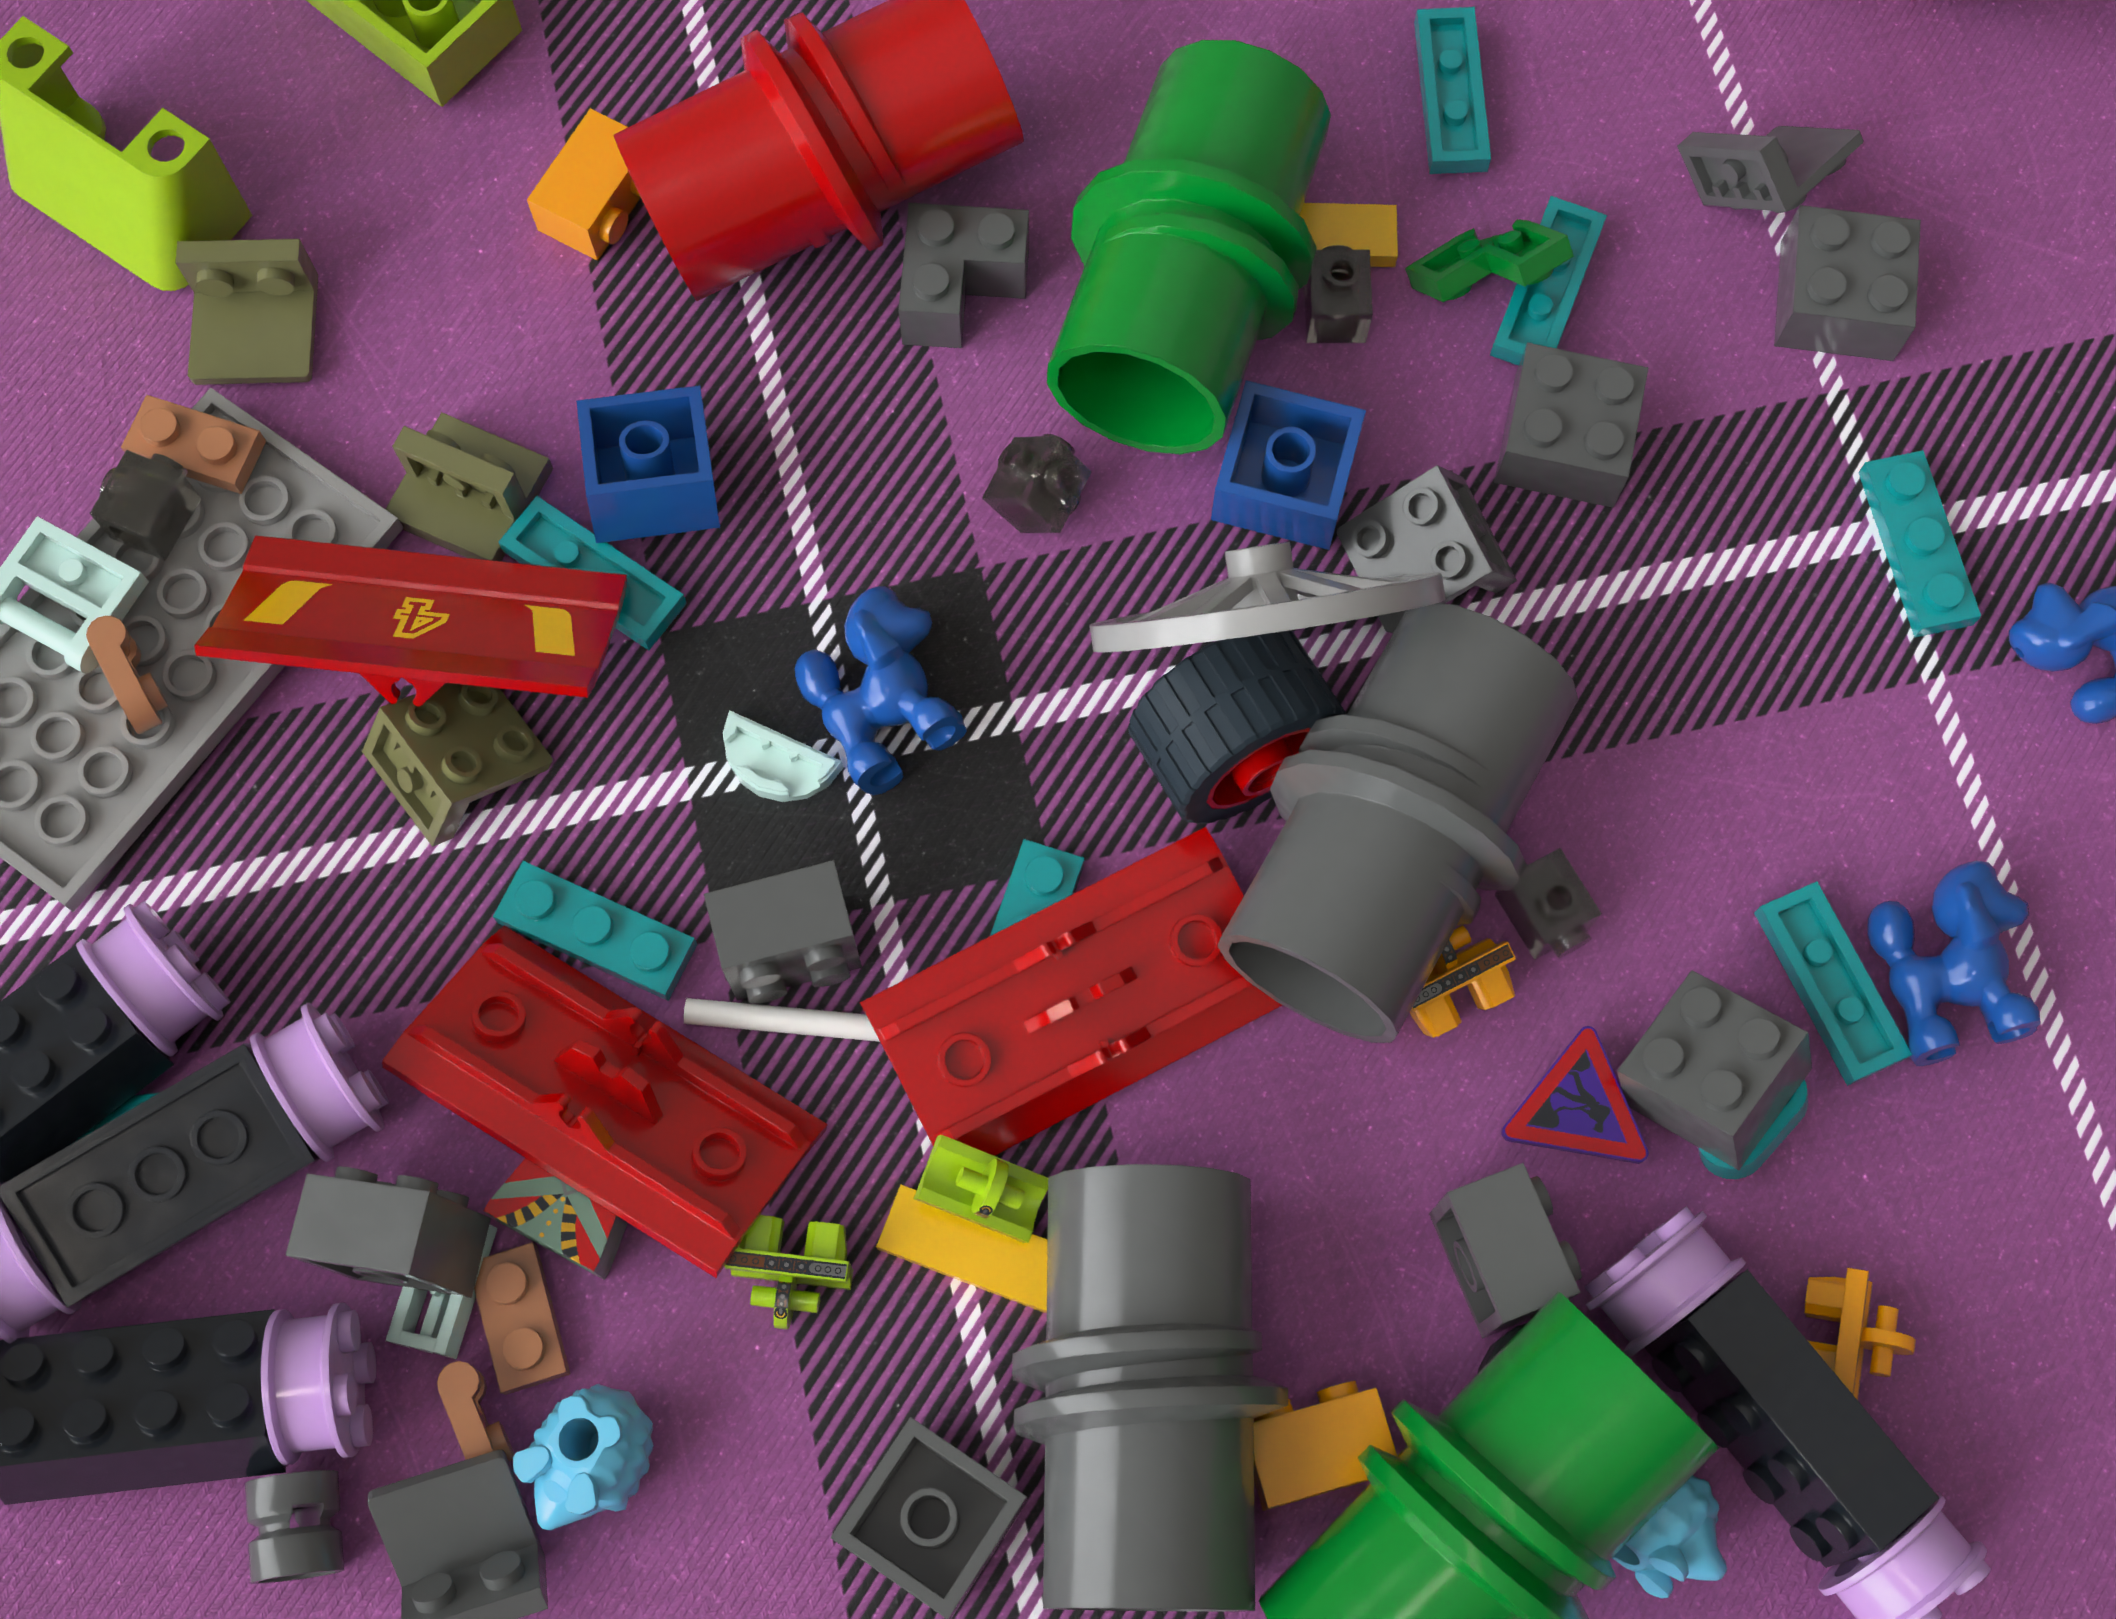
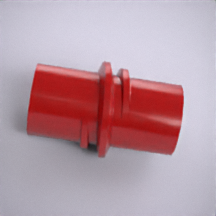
[613,0,1024,301]

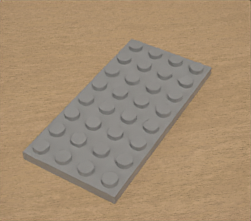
[0,388,403,912]

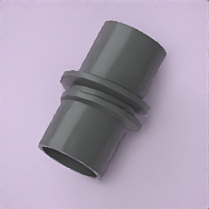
[1218,603,1579,1043]
[1012,1164,1288,1612]

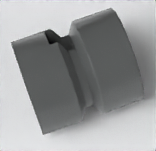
[245,1470,344,1584]

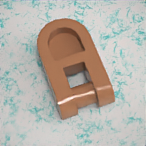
[86,615,168,735]
[437,1361,514,1462]

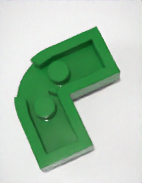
[1405,219,1574,302]

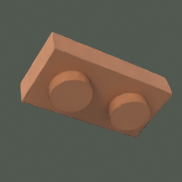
[121,394,266,494]
[474,1242,571,1395]

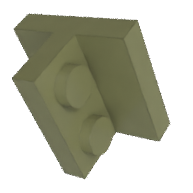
[386,412,553,561]

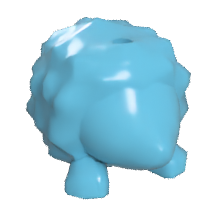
[513,1384,654,1531]
[1612,1475,1727,1599]

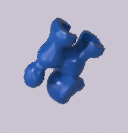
[2009,582,2116,724]
[795,586,967,795]
[1867,860,2041,1066]

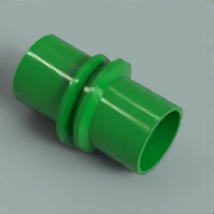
[1047,40,1331,454]
[1259,1291,1719,1619]

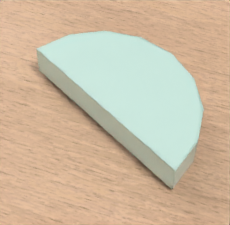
[723,710,843,802]

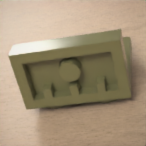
[176,239,319,385]
[362,683,553,847]

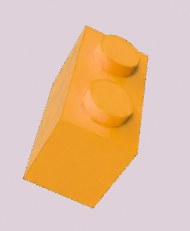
[527,108,641,261]
[1253,1381,1397,1511]

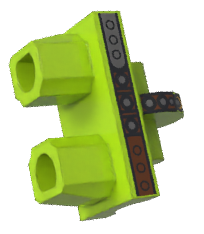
[914,1135,1048,1243]
[725,1215,854,1330]

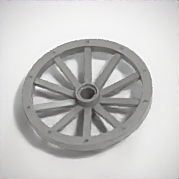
[1089,542,1446,652]

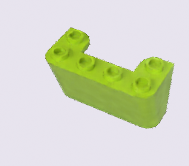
[0,16,253,291]

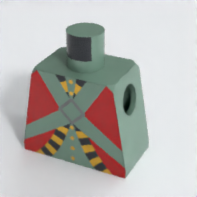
[483,1158,628,1280]

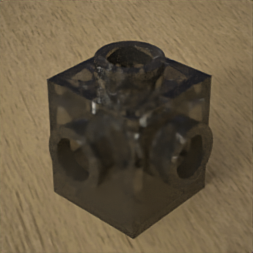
[982,434,1092,533]

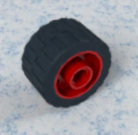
[1128,630,1347,824]

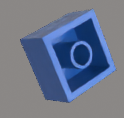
[1211,380,1366,550]
[576,386,720,543]

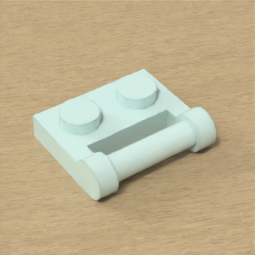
[0,516,149,674]

